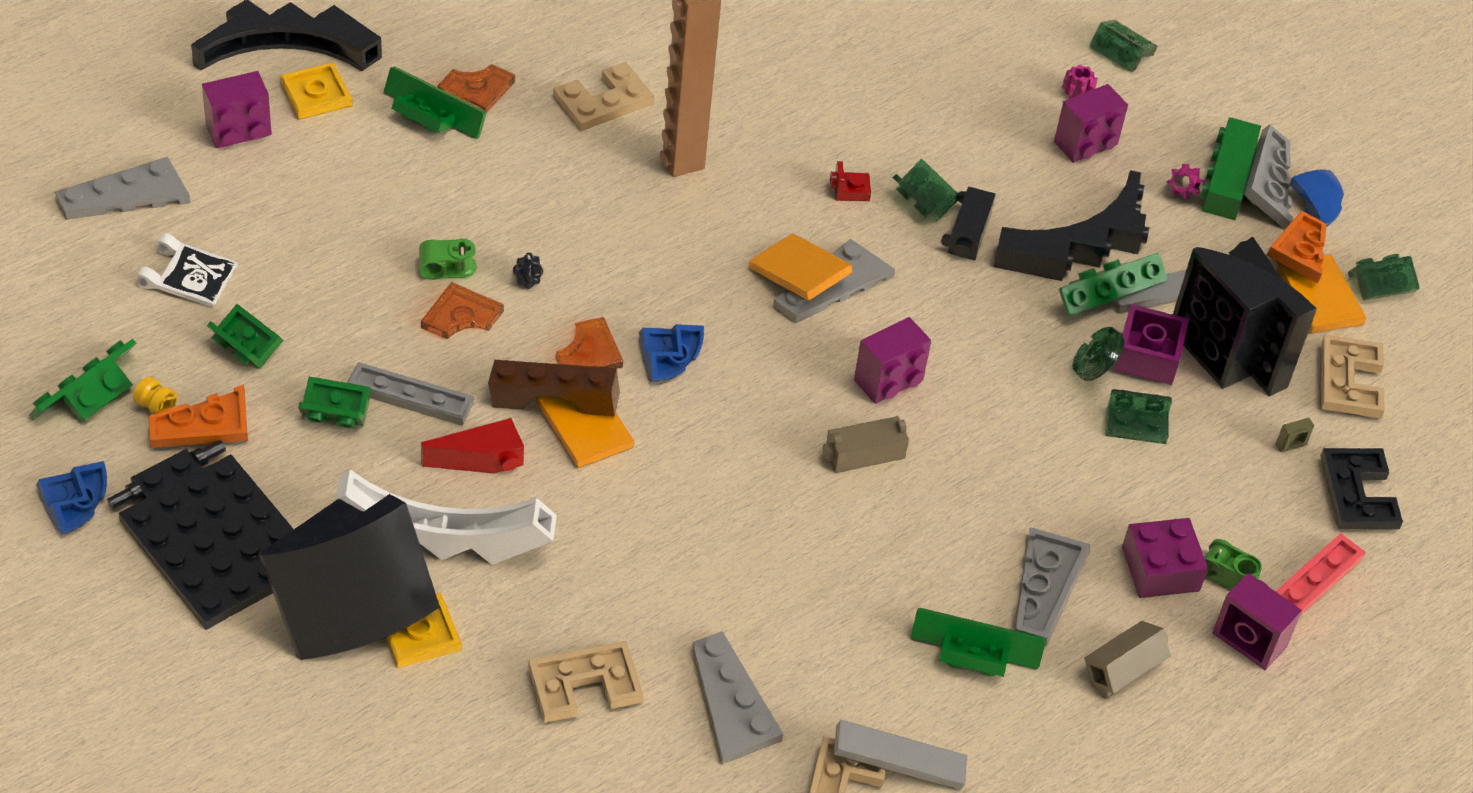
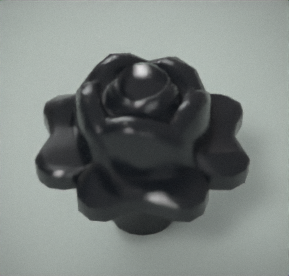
[513,252,543,289]

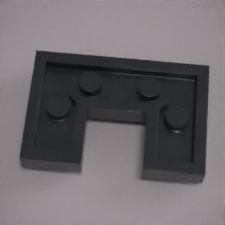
[1320,448,1403,529]

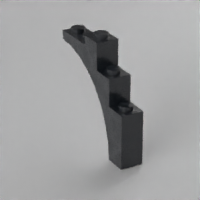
[191,0,382,71]
[993,170,1150,281]

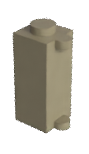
[823,416,909,473]
[1084,621,1171,699]

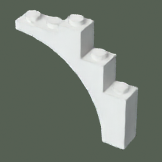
[335,470,557,565]

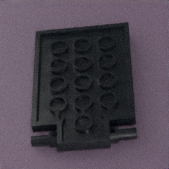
[107,440,293,630]

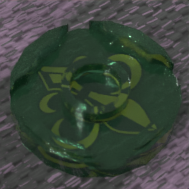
[1072,327,1125,381]

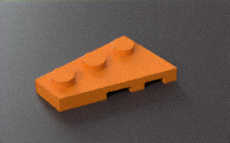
[1266,211,1327,283]
[149,384,248,448]

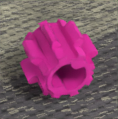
[1062,65,1098,99]
[1167,164,1205,199]

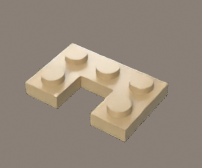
[553,62,654,131]
[1321,334,1385,418]
[528,641,644,723]
[810,736,886,793]

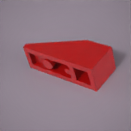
[421,418,524,474]

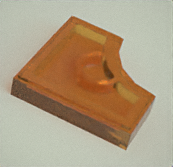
[437,64,515,113]
[421,282,504,339]
[555,317,623,369]

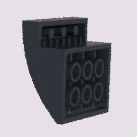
[1173,247,1317,396]
[258,494,440,660]

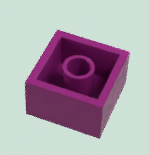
[202,71,272,148]
[1054,84,1128,163]
[1113,304,1189,385]
[854,317,932,404]
[1122,518,1208,598]
[1212,573,1302,671]

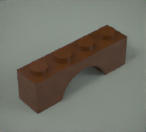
[488,359,620,416]

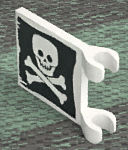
[138,233,238,308]

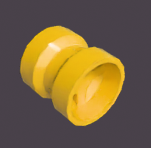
[133,376,178,414]

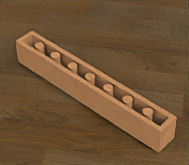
[660,0,721,177]

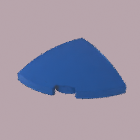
[1290,170,1344,227]
[639,324,704,382]
[36,461,107,535]

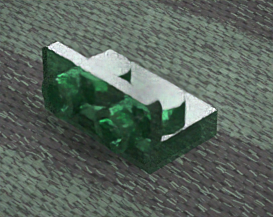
[1090,19,1158,72]
[892,158,961,222]
[1348,254,1420,300]
[1105,389,1172,444]

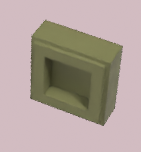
[1276,418,1314,452]

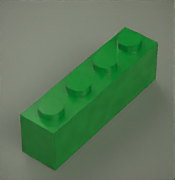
[1200,117,1261,220]

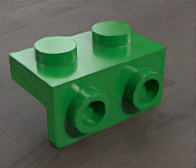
[207,304,284,369]
[298,376,372,428]

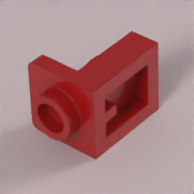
[830,161,871,201]

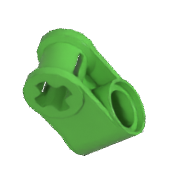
[419,238,477,280]
[1204,539,1262,590]

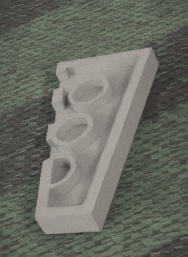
[1244,124,1293,229]
[55,157,190,219]
[773,239,895,323]
[1016,527,1090,646]
[692,631,783,765]

